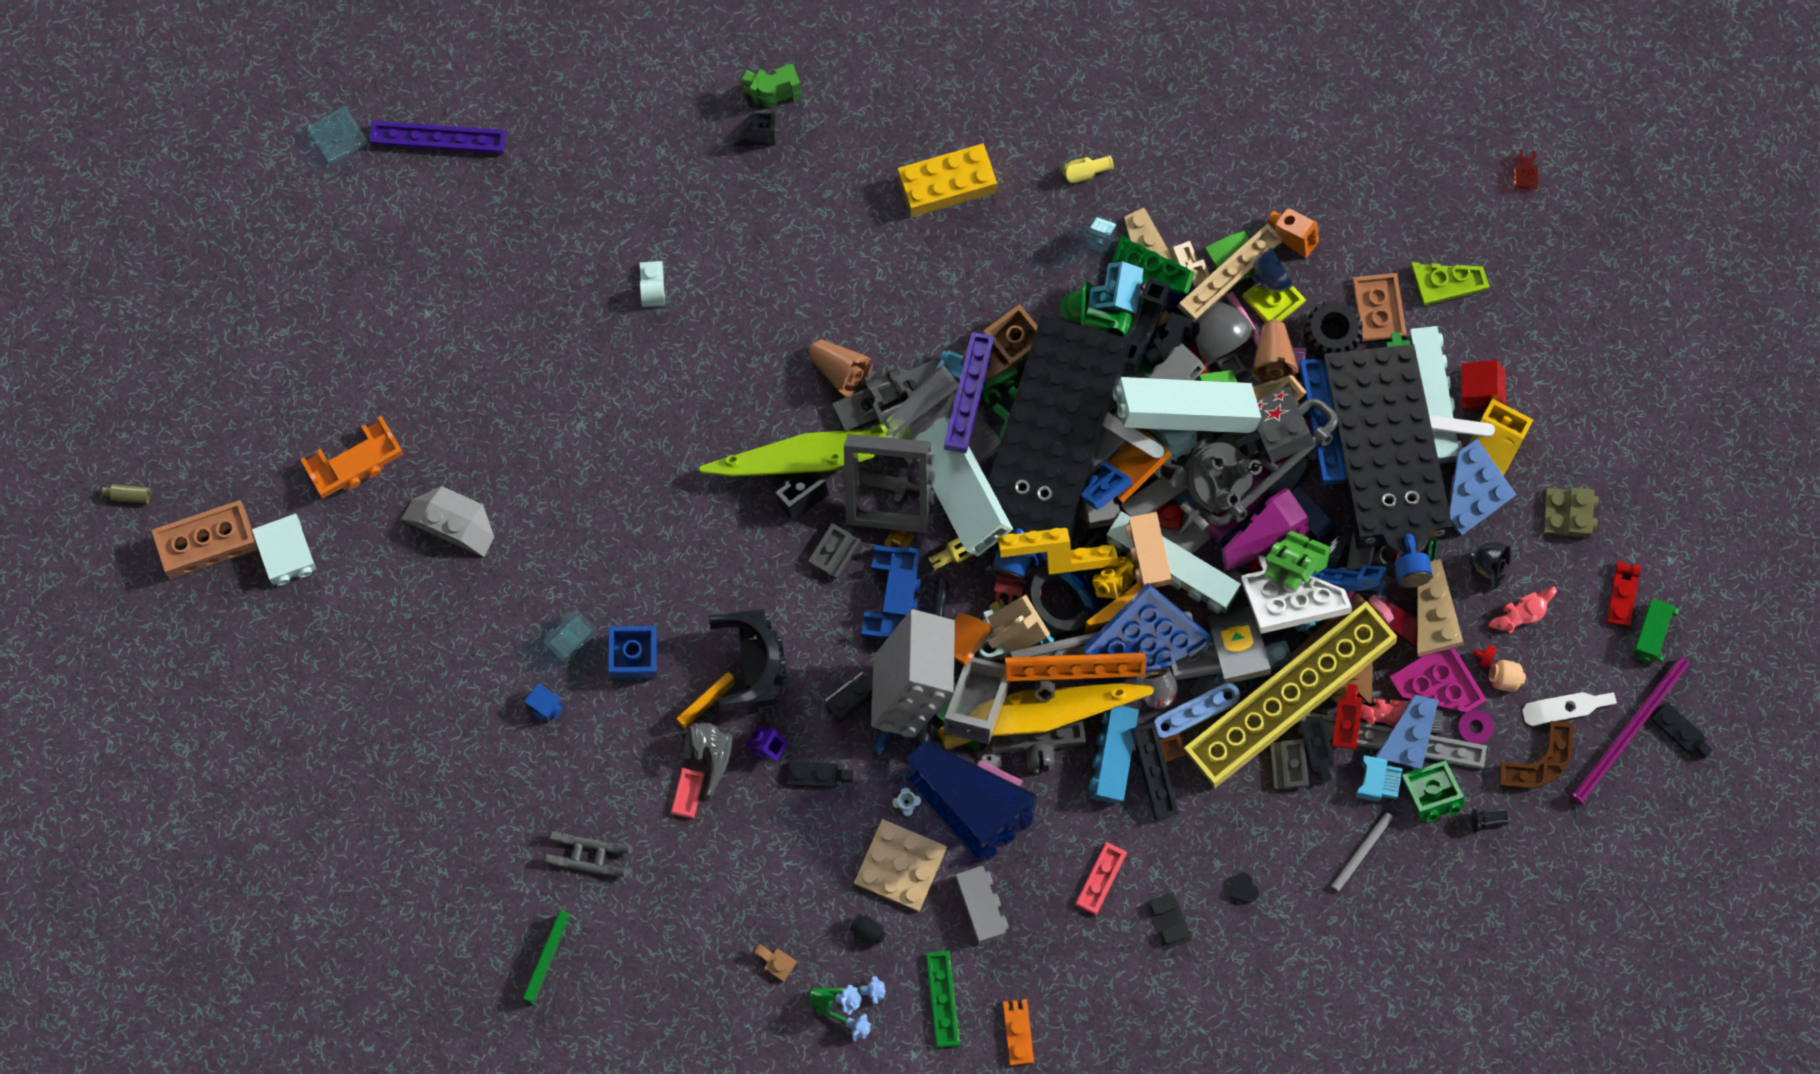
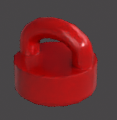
[1473,645,1497,669]

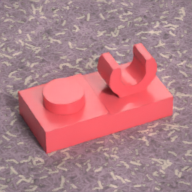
[994,575,1042,603]

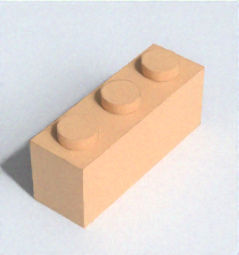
[1125,512,1172,588]

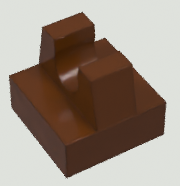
[1160,733,1187,763]

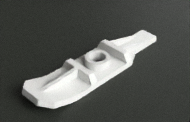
[1522,692,1617,727]

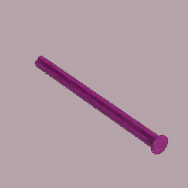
[1568,657,1689,807]

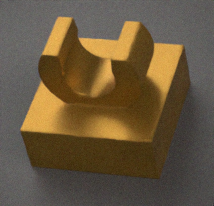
[884,529,914,548]

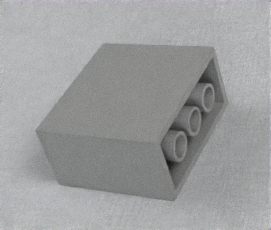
[871,609,955,738]

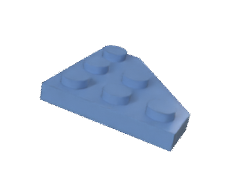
[1449,439,1517,535]

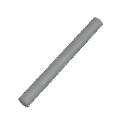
[1331,812,1393,892]

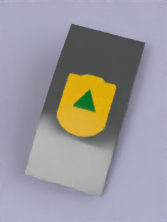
[1207,606,1271,684]

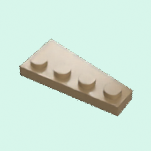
[1124,208,1173,292]
[1418,559,1464,657]

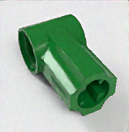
[1084,307,1133,337]

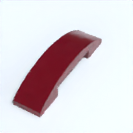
[1381,598,1418,650]

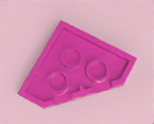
[1389,648,1486,712]

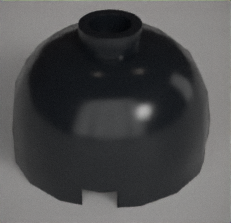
[1469,542,1512,589]

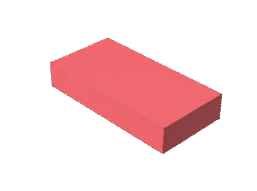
[671,768,705,819]

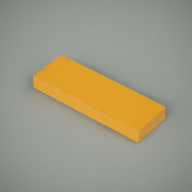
[677,671,735,729]

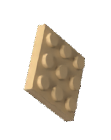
[854,819,947,912]

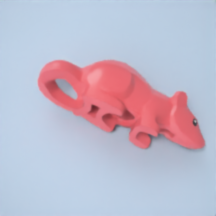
[1488,586,1557,633]
[1361,699,1410,727]

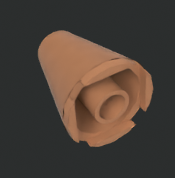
[1252,319,1298,383]
[809,340,872,397]

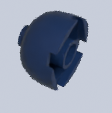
[1252,247,1294,293]

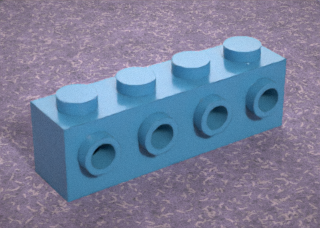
[1089,706,1139,804]

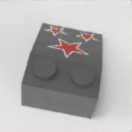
[1256,386,1315,463]

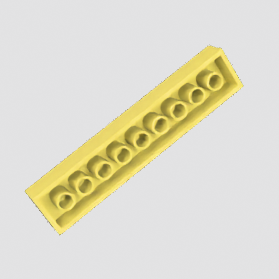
[1184,601,1397,788]

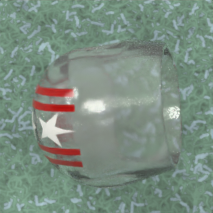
[1136,667,1178,709]

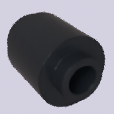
[850,914,887,947]

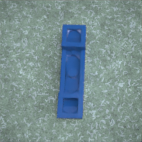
[1311,565,1386,591]

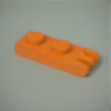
[1003,999,1034,1066]

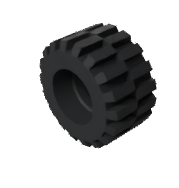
[1303,300,1363,359]

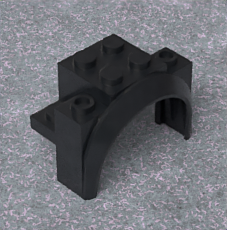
[708,609,787,714]

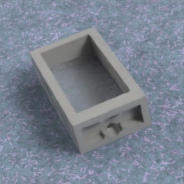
[943,657,1011,744]

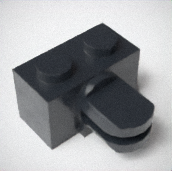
[775,472,829,521]

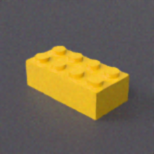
[898,143,997,217]

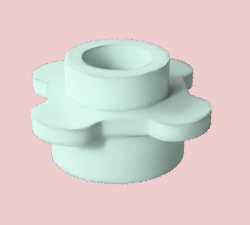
[893,788,921,816]

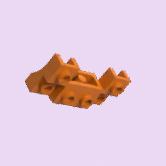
[300,416,404,499]

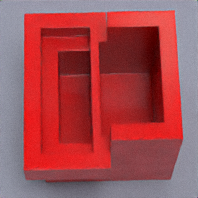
[1461,360,1506,410]

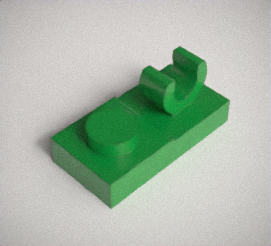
[980,366,1019,407]

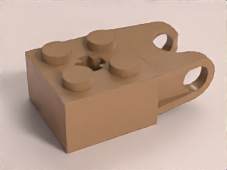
[962,304,1037,381]

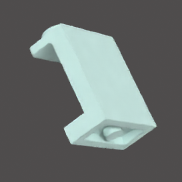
[252,514,316,586]

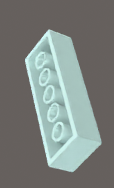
[1106,511,1241,615]

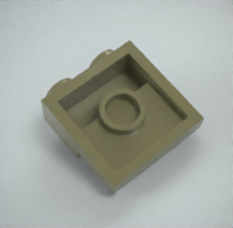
[1543,487,1599,538]

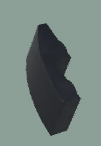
[1268,457,1310,497]

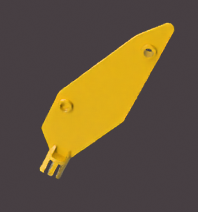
[938,683,1154,749]

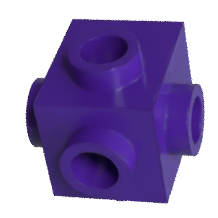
[746,725,789,762]

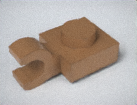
[754,944,797,982]

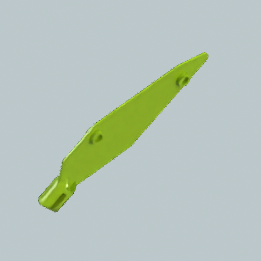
[699,418,911,476]

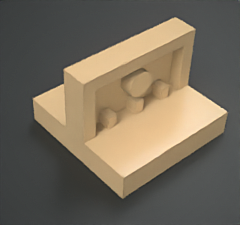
[987,595,1050,654]

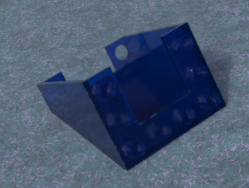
[907,741,1037,862]

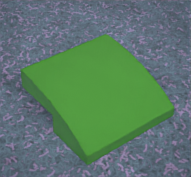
[1205,231,1255,281]

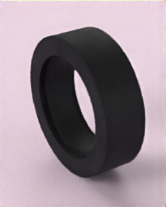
[1021,567,1093,638]

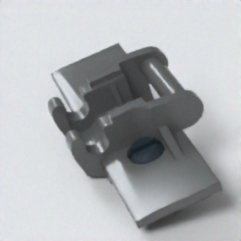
[832,361,945,432]

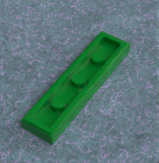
[523,910,570,1005]
[926,951,960,1049]

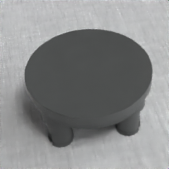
[1187,443,1262,512]

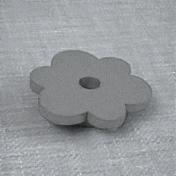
[976,746,1002,769]

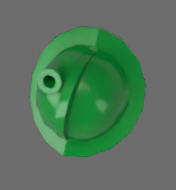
[1060,281,1094,328]

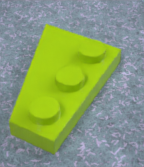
[1410,262,1490,306]

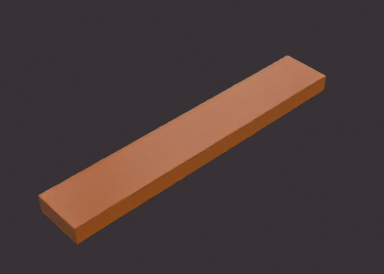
[1004,653,1146,681]

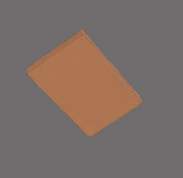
[1352,273,1407,343]

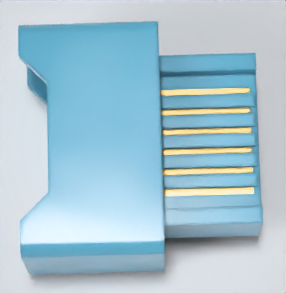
[1356,756,1402,802]

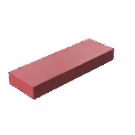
[1075,842,1127,916]

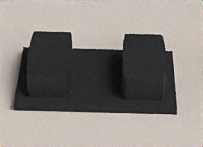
[1145,892,1193,950]

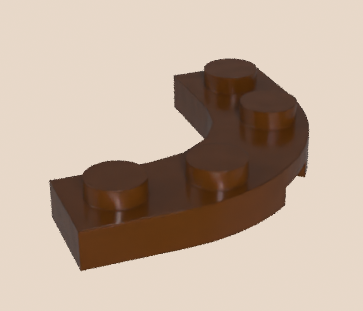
[1499,721,1574,789]

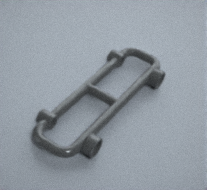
[1195,399,1338,526]

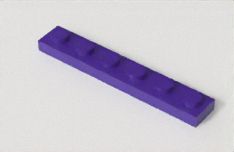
[369,121,506,154]
[944,332,994,454]

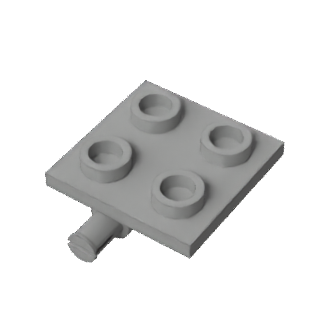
[1160,501,1211,554]

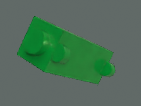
[1632,598,1679,663]

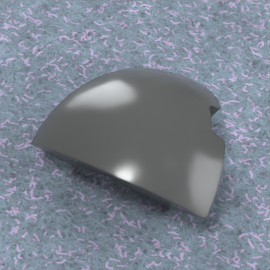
[1195,302,1255,362]

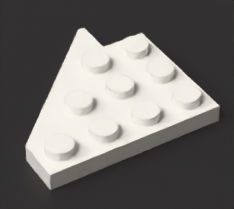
[1241,555,1352,634]

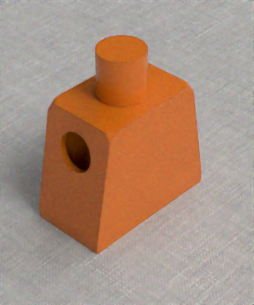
[1267,209,1319,258]

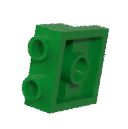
[1402,760,1464,823]

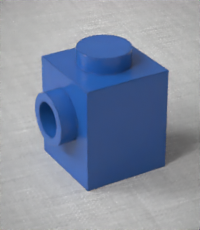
[524,683,563,722]

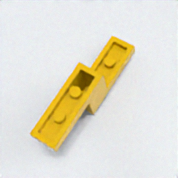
[997,528,1118,574]

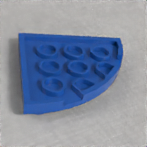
[1082,582,1213,670]

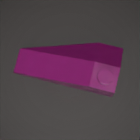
[1222,488,1310,571]

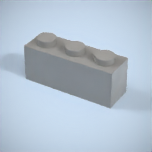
[956,866,1009,945]

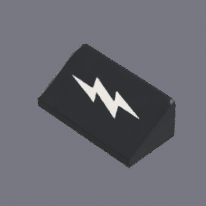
[1322,533,1351,569]

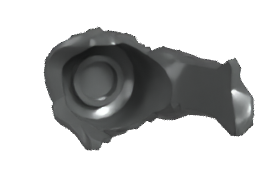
[683,723,732,800]

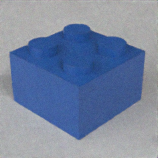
[609,626,658,679]

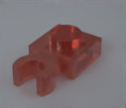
[1514,150,1538,189]

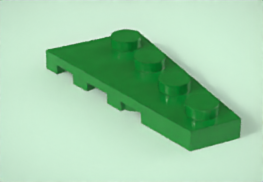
[1111,235,1195,294]

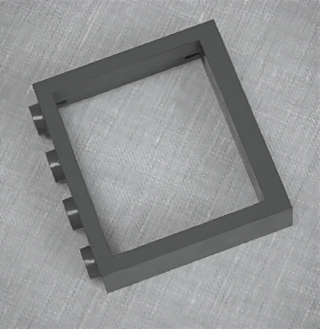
[844,434,935,533]

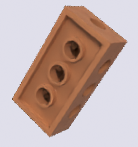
[152,500,259,579]

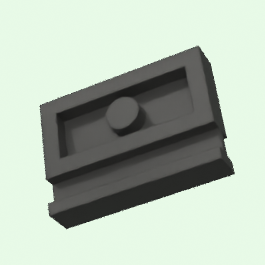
[808,523,861,580]
[1270,739,1309,790]

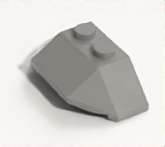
[402,486,494,557]

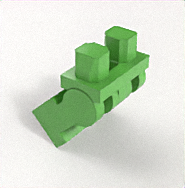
[741,64,802,108]
[1265,531,1331,591]

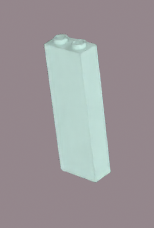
[1113,377,1261,433]
[914,416,1013,556]

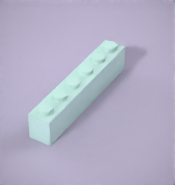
[1407,326,1462,464]

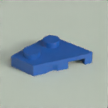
[1081,461,1132,510]

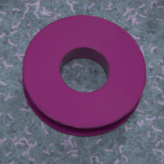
[1459,710,1494,744]

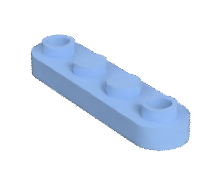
[1154,683,1240,739]

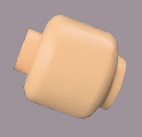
[1489,660,1526,692]

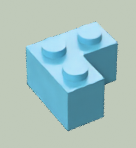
[1087,261,1143,314]

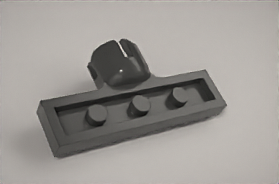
[991,720,1086,773]

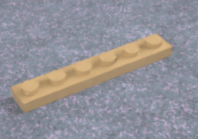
[1177,224,1284,323]

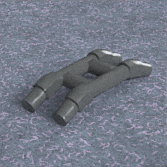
[543,831,633,877]

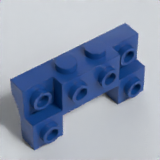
[861,545,921,640]

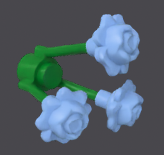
[809,976,885,1042]

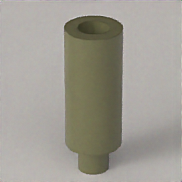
[102,484,150,504]

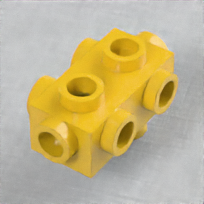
[1093,556,1138,599]

